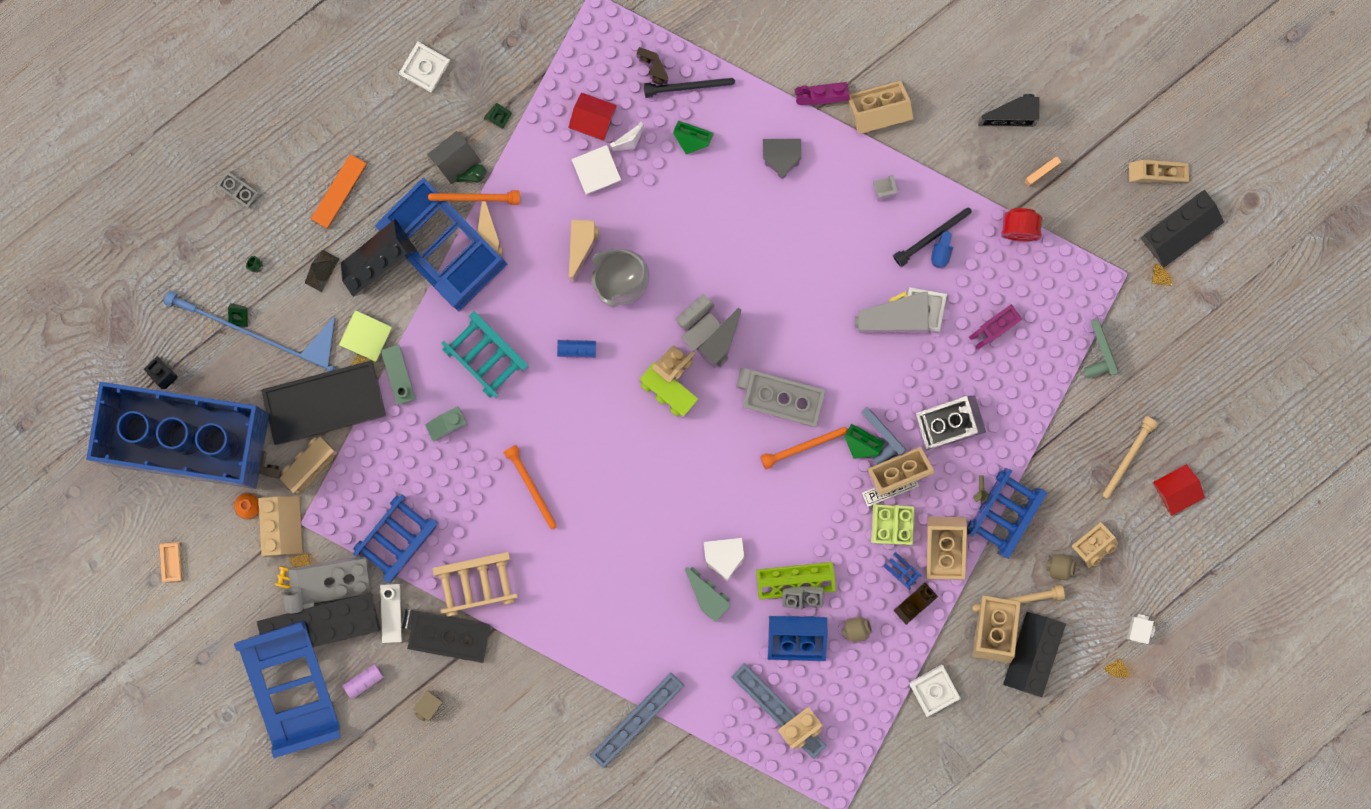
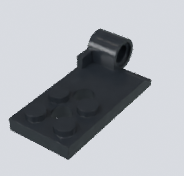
[401,609,491,663]

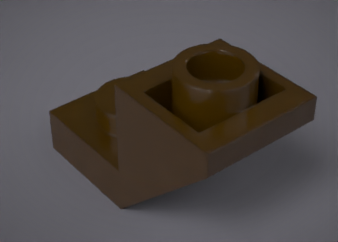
[636,47,669,85]
[259,451,282,479]
[893,582,938,625]

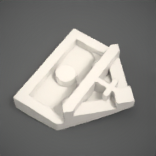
[704,538,744,581]

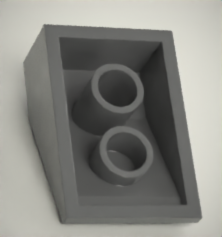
[698,307,741,368]
[916,396,986,450]

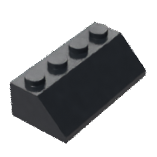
[1141,189,1224,268]
[341,219,417,297]
[1003,612,1066,697]

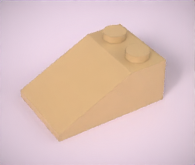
[569,220,599,282]
[926,517,967,579]
[972,596,1021,663]

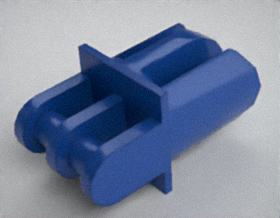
[931,231,954,268]
[883,552,922,590]

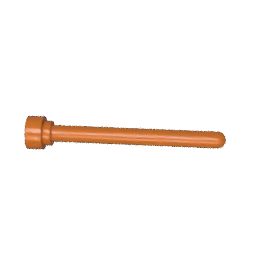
[428,190,520,205]
[760,427,848,470]
[503,445,557,529]

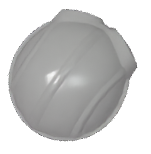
[592,249,649,308]

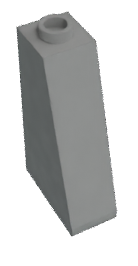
[855,292,928,333]

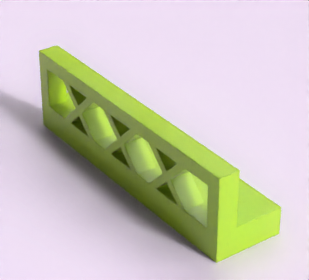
[756,562,836,600]

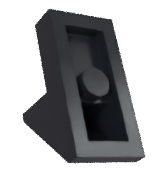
[144,356,178,389]

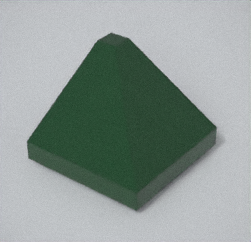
[484,103,512,129]
[228,303,248,327]

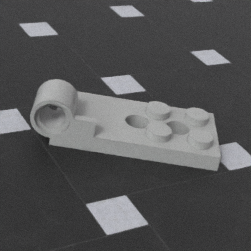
[736,368,825,427]
[282,556,371,614]

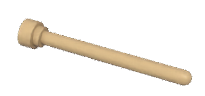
[1103,416,1159,499]
[972,584,1065,612]

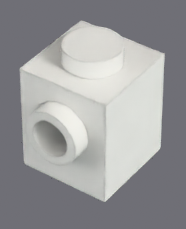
[1127,614,1155,644]

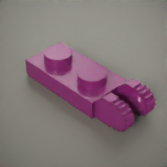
[795,82,850,106]
[969,304,1023,350]

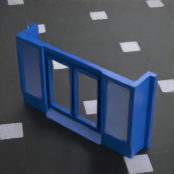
[375,177,508,312]
[234,621,341,758]

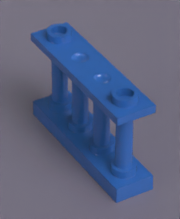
[967,468,1047,559]
[353,494,439,584]

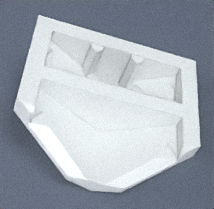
[610,122,644,151]

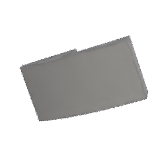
[216,171,258,208]
[783,586,824,609]

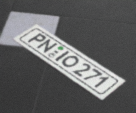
[862,481,919,507]

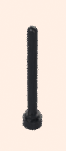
[644,78,735,98]
[893,207,972,268]

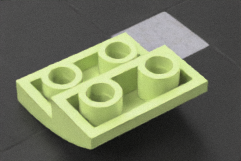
[339,310,392,362]
[871,504,914,545]

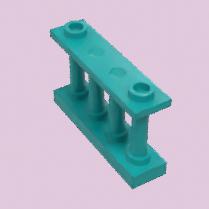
[441,311,529,399]

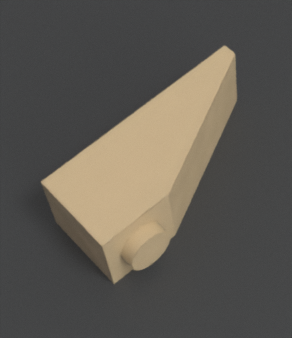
[1129,160,1189,183]
[477,201,503,257]

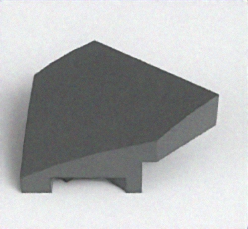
[763,139,801,179]

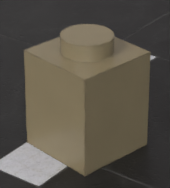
[413,690,444,721]

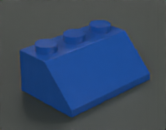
[768,616,828,661]

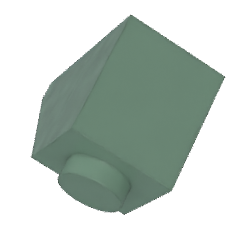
[425,406,468,442]

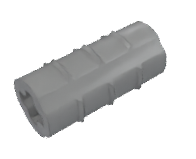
[675,294,714,331]

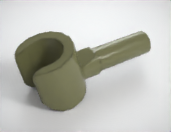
[973,475,989,503]

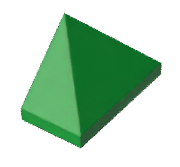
[673,120,714,154]
[844,423,885,459]

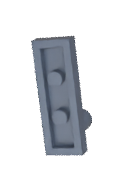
[861,407,906,465]

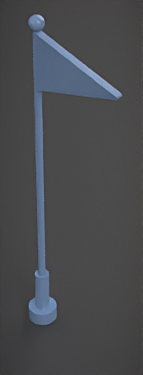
[164,290,335,372]

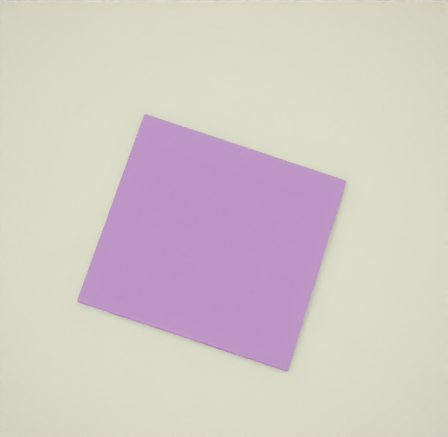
[301,0,1127,809]

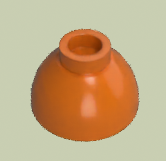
[234,493,259,520]

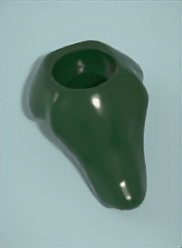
[456,164,487,182]

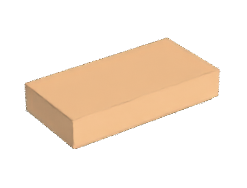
[1025,157,1061,187]
[160,542,182,582]

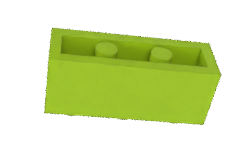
[639,362,698,418]

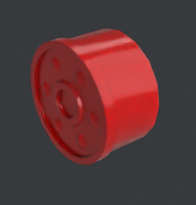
[1001,208,1042,241]

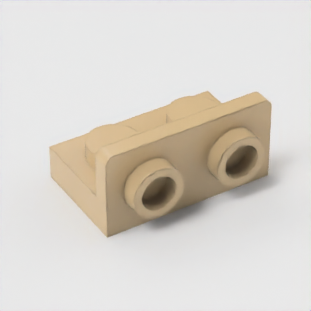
[652,345,696,383]
[1071,522,1118,568]
[778,707,823,750]

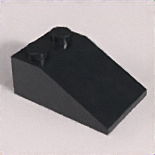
[978,94,1039,127]

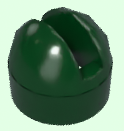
[246,256,263,272]

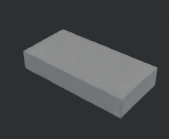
[681,312,721,352]

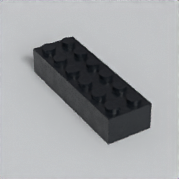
[256,593,381,648]

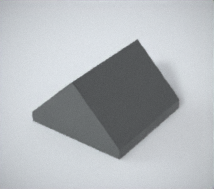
[427,131,481,184]

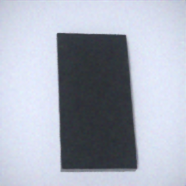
[261,360,386,445]

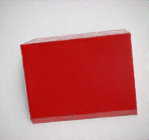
[568,92,617,141]
[1153,464,1205,516]

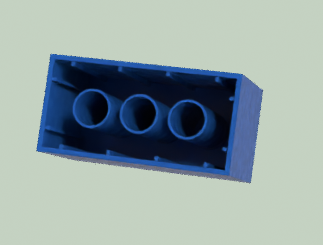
[86,382,269,489]

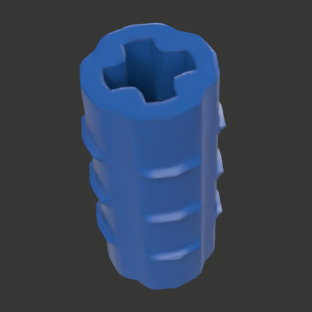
[557,339,596,358]

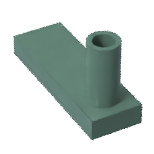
[1084,317,1118,378]
[381,344,416,405]

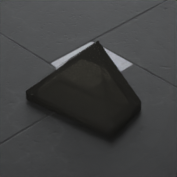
[305,250,340,292]

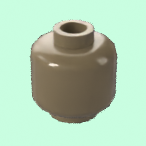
[1046,554,1076,580]
[842,616,872,644]

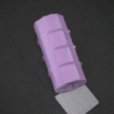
[343,664,384,699]

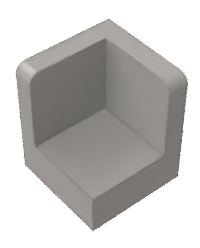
[873,175,898,201]

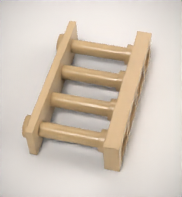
[432,552,519,617]

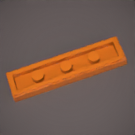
[311,154,367,229]

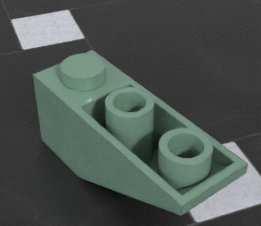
[685,567,731,622]

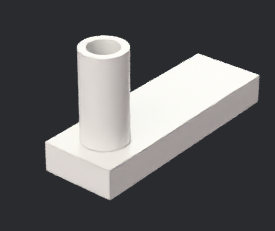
[380,584,402,643]

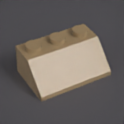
[848,81,913,134]
[280,437,338,495]
[868,447,935,496]
[258,496,303,557]

